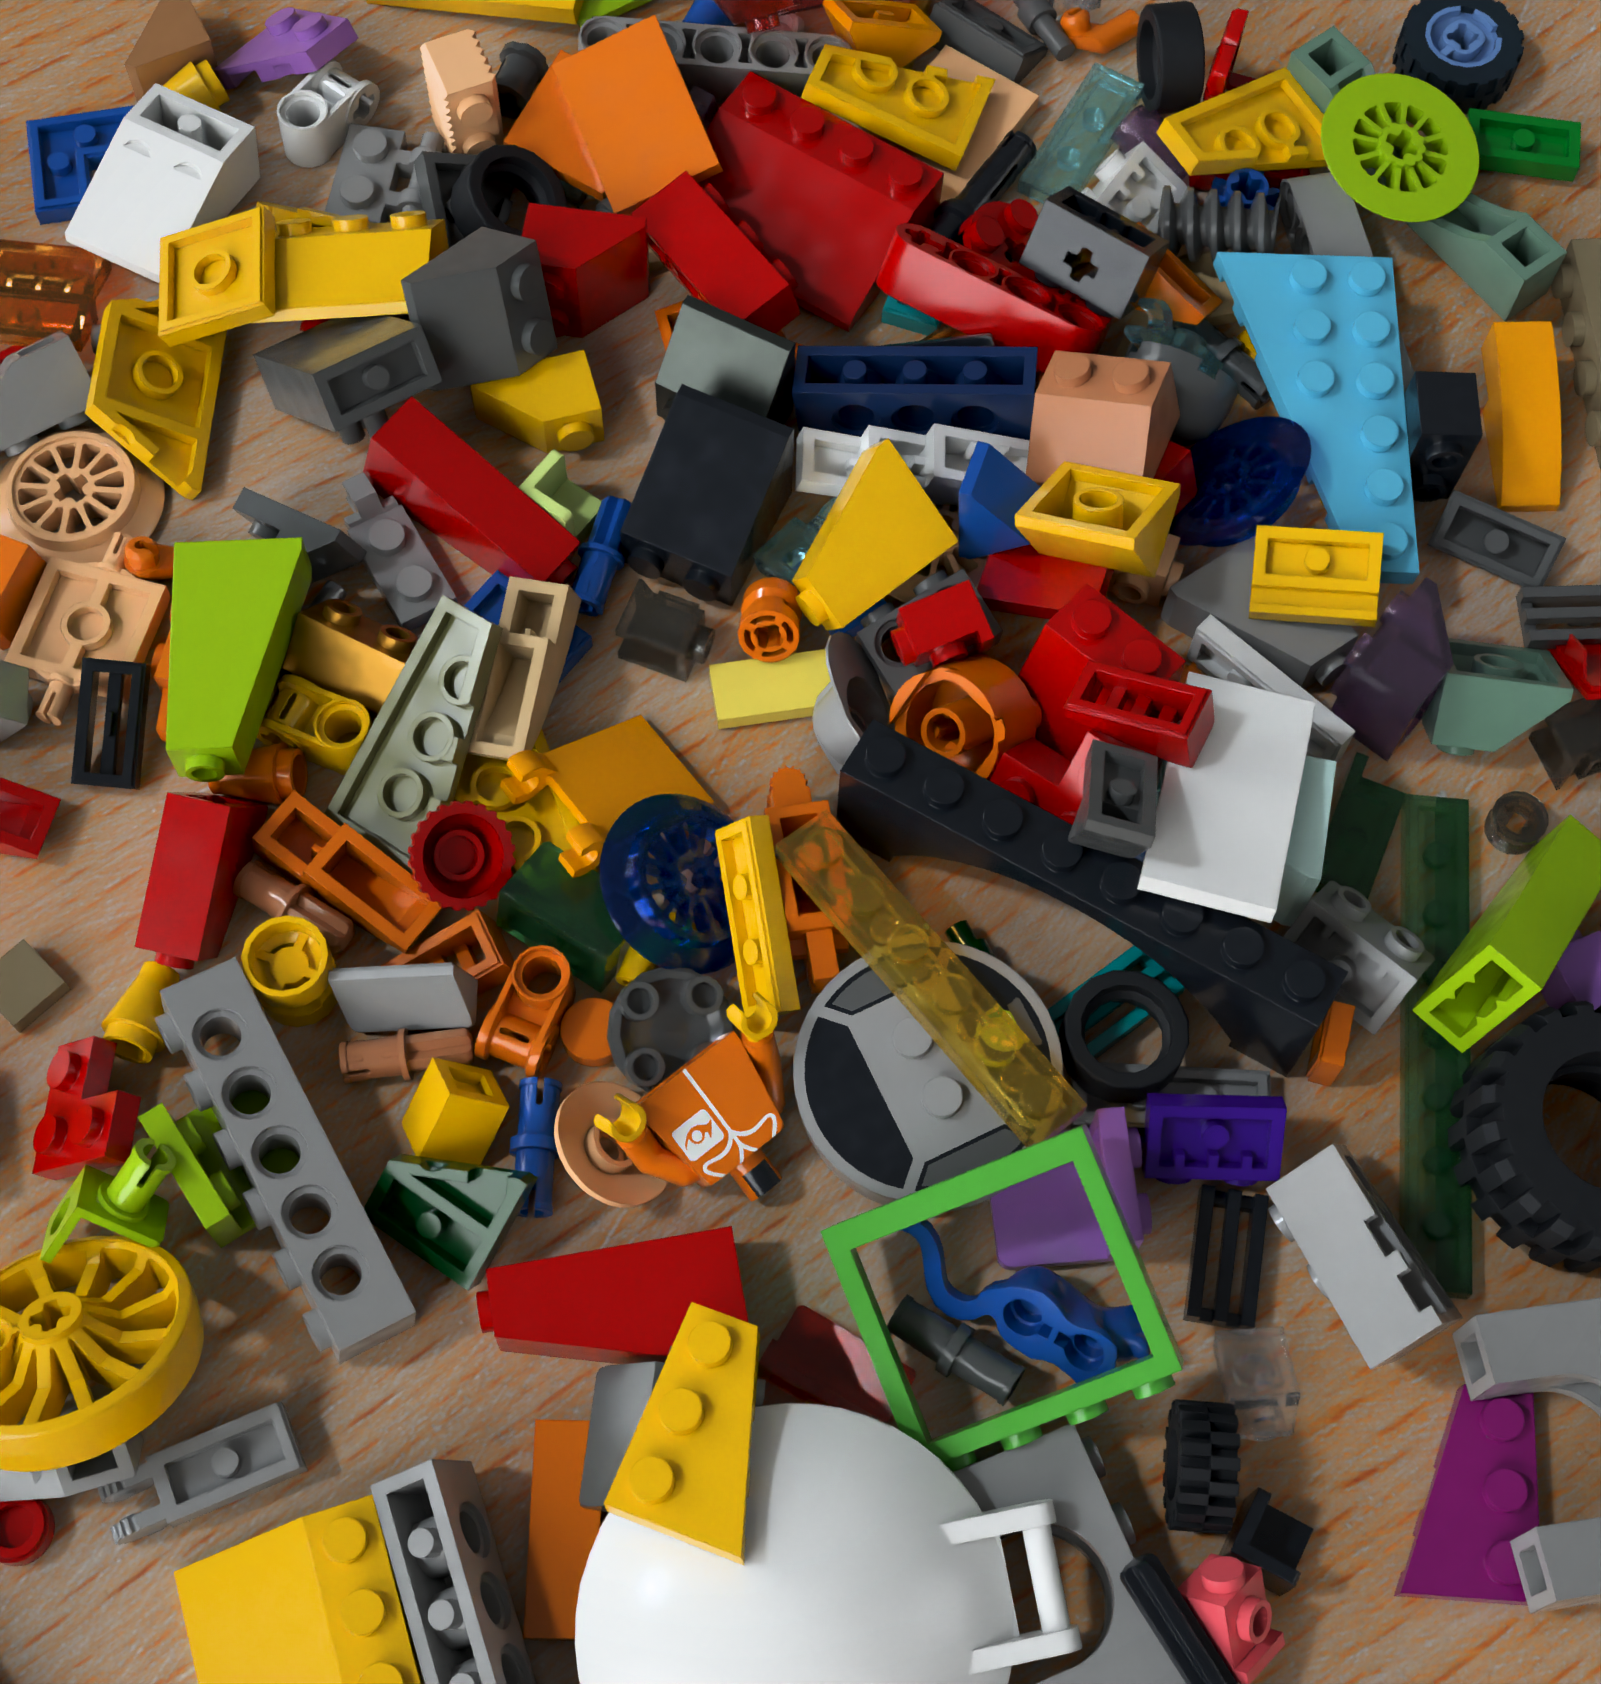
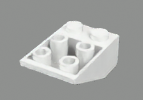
[65,83,260,283]

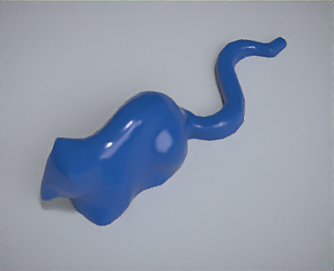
[899,1220,1150,1383]

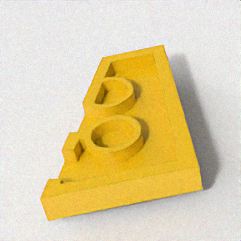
[1156,67,1328,176]
[604,1302,760,1565]

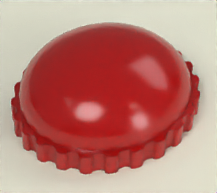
[408,801,516,911]

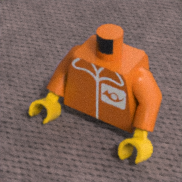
[593,992,786,1202]

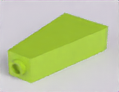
[166,537,312,782]
[1412,815,1601,1053]

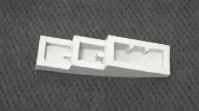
[795,423,1030,505]

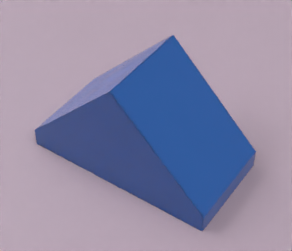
[959,441,1040,559]

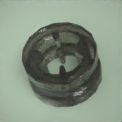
[1484,791,1549,855]

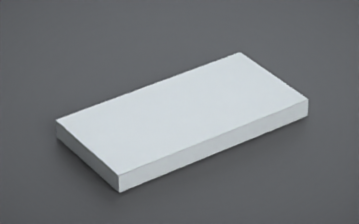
[1137,671,1316,923]

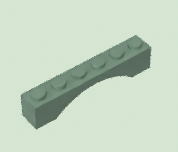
[1287,26,1567,322]

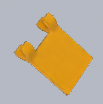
[500,715,714,878]

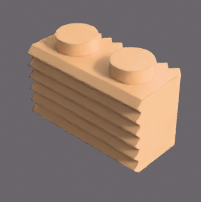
[420,29,504,155]

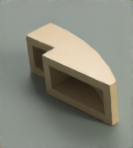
[467,576,582,761]

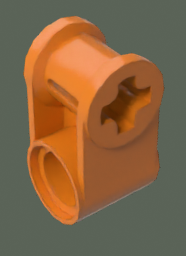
[474,945,576,1079]

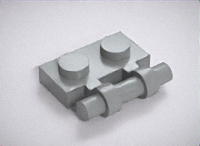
[325,123,444,223]

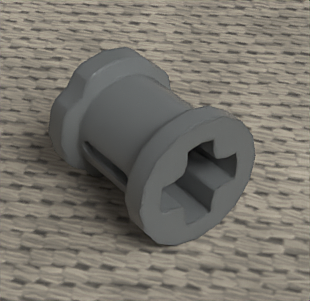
[496,41,549,119]

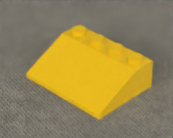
[174,1495,425,1684]

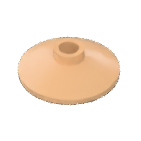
[554,1081,668,1208]

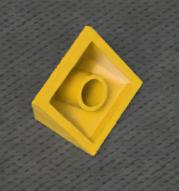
[1015,461,1181,578]

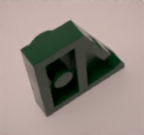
[364,1154,538,1291]

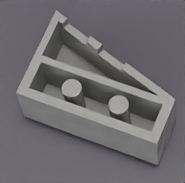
[1266,1144,1463,1370]

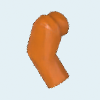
[123,536,174,581]

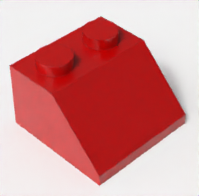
[522,203,651,338]

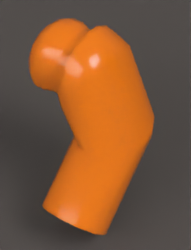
[1060,7,1140,54]

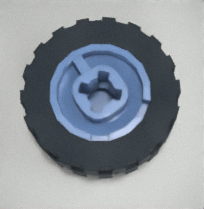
[1393,0,1524,114]

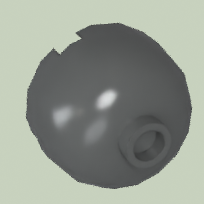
[1124,341,1239,446]

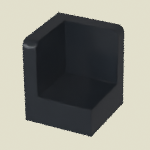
[1219,1487,1313,1596]

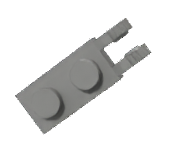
[97,1401,308,1545]

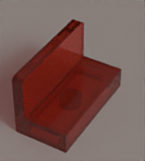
[758,1305,916,1425]

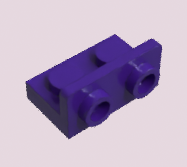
[1140,1093,1287,1186]

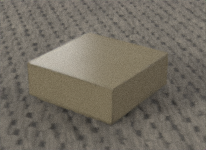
[0,939,71,1033]

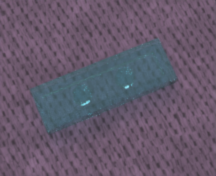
[1017,62,1145,204]

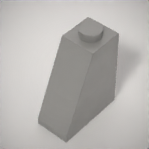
[1161,533,1359,690]

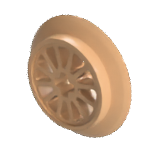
[0,426,165,563]

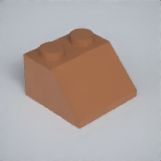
[1026,350,1180,487]

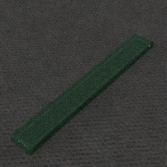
[1399,794,1472,1300]

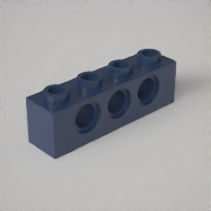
[792,346,1040,440]

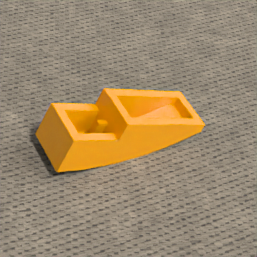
[1481,321,1562,512]

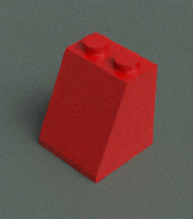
[1018,583,1186,761]

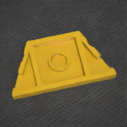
[85,298,227,501]

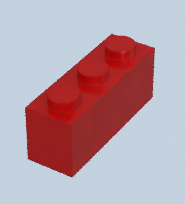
[631,171,801,334]

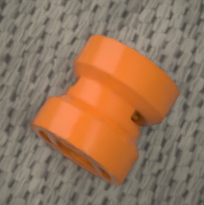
[738,577,802,662]

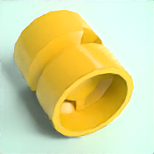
[241,915,338,1027]

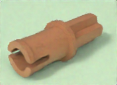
[233,860,356,953]
[339,1028,474,1084]

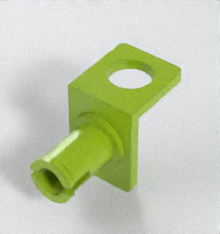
[40,1138,176,1263]

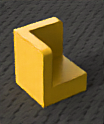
[402,1057,510,1165]

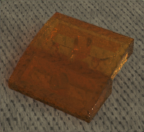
[0,239,112,352]

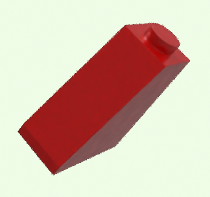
[135,792,268,970]

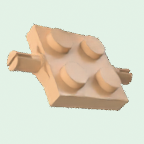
[4,532,171,726]

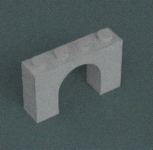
[1452,1298,1601,1614]
[954,1424,1186,1684]

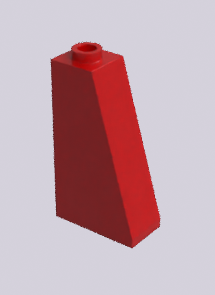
[363,396,581,584]
[476,1226,749,1364]

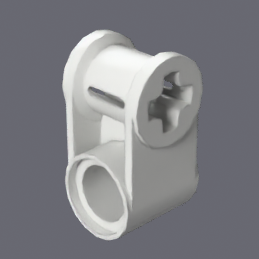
[277,59,380,168]

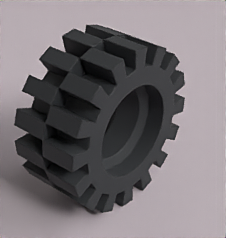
[1163,1399,1241,1534]

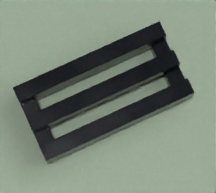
[71,657,151,790]
[1183,1184,1269,1332]

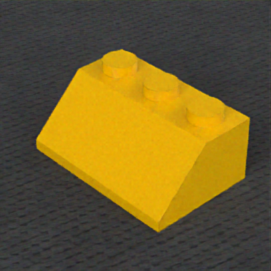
[252,210,449,323]

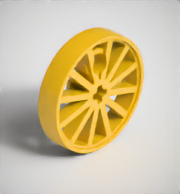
[0,1235,204,1472]

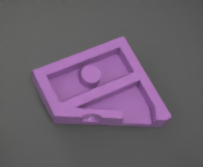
[213,7,358,89]

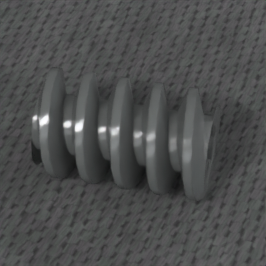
[1157,185,1281,263]

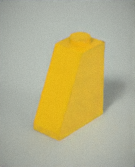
[792,438,959,631]

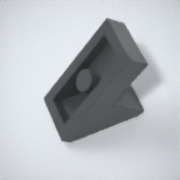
[232,487,367,584]
[1068,739,1158,858]

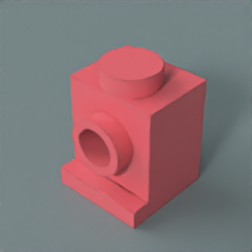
[1177,1553,1285,1684]

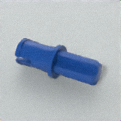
[571,496,632,617]

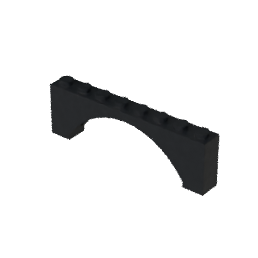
[835,719,1348,1078]

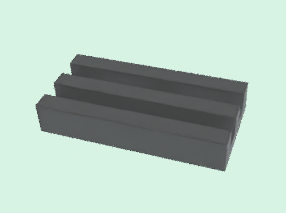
[1516,585,1601,650]

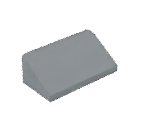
[328,962,478,1033]

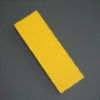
[715,815,801,1018]

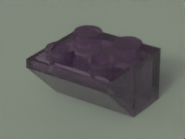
[1330,577,1454,762]

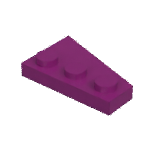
[1394,1384,1539,1606]

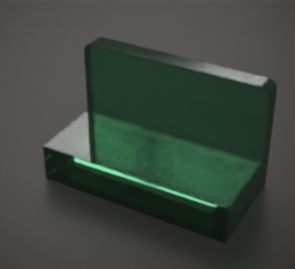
[1314,752,1406,900]
[496,842,649,993]

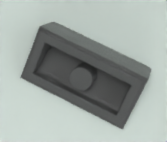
[929,0,1048,84]
[1428,490,1566,587]
[579,1361,665,1512]

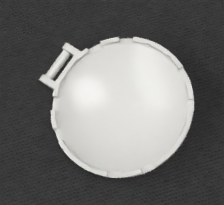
[575,1403,1083,1684]

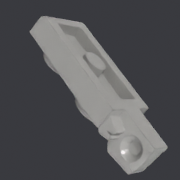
[342,472,457,631]

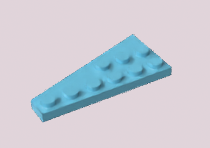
[1213,252,1420,584]

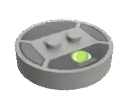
[793,940,1063,1212]

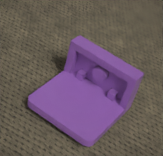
[990,1107,1152,1270]

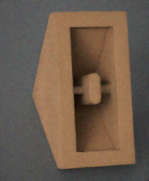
[125,0,218,102]

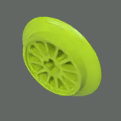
[1321,73,1479,222]

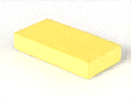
[709,649,831,729]

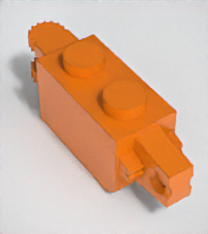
[763,765,851,994]

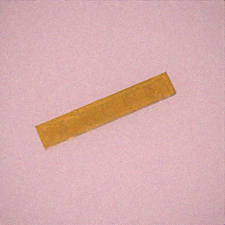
[775,809,1088,1147]

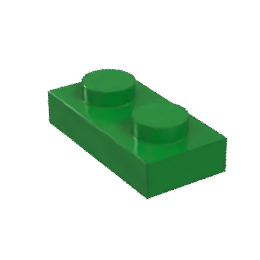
[1466,108,1581,182]

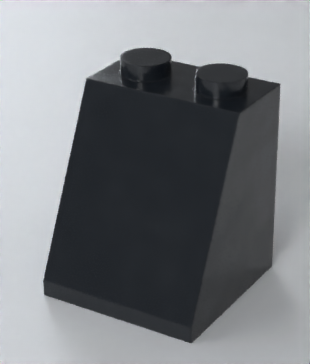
[620,384,794,606]

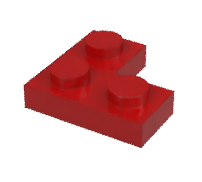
[32,1036,141,1181]

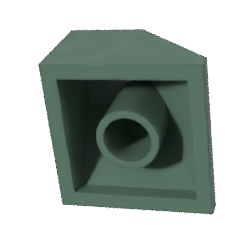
[1422,635,1574,756]

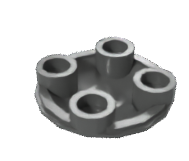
[607,966,735,1092]

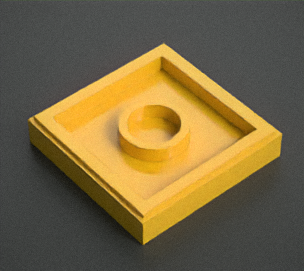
[158,206,275,347]

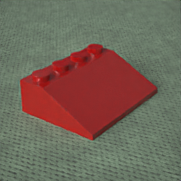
[698,71,944,333]

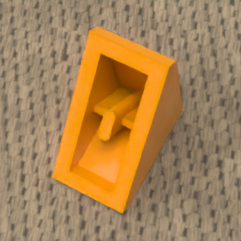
[822,0,943,68]

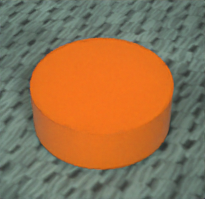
[560,997,613,1067]

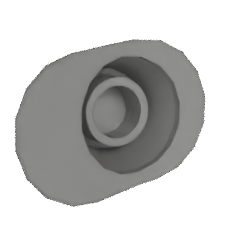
[812,631,895,775]

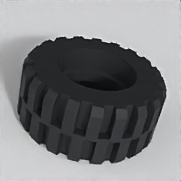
[1448,1001,1601,1273]

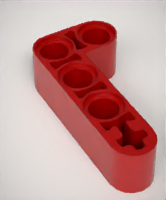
[876,223,1115,373]

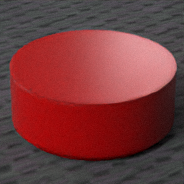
[0,1499,55,1566]

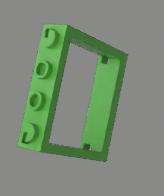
[820,1124,1184,1472]

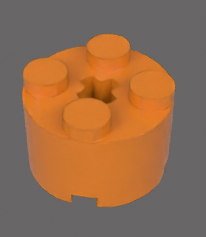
[889,654,1042,780]

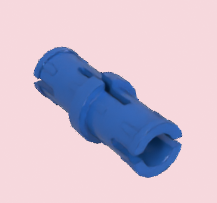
[509,1077,562,1218]

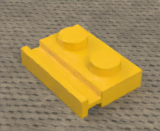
[1249,525,1384,627]

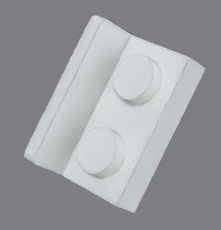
[1081,141,1188,234]

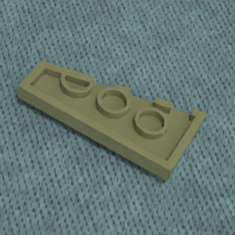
[324,595,503,874]

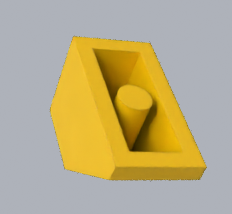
[470,350,605,454]

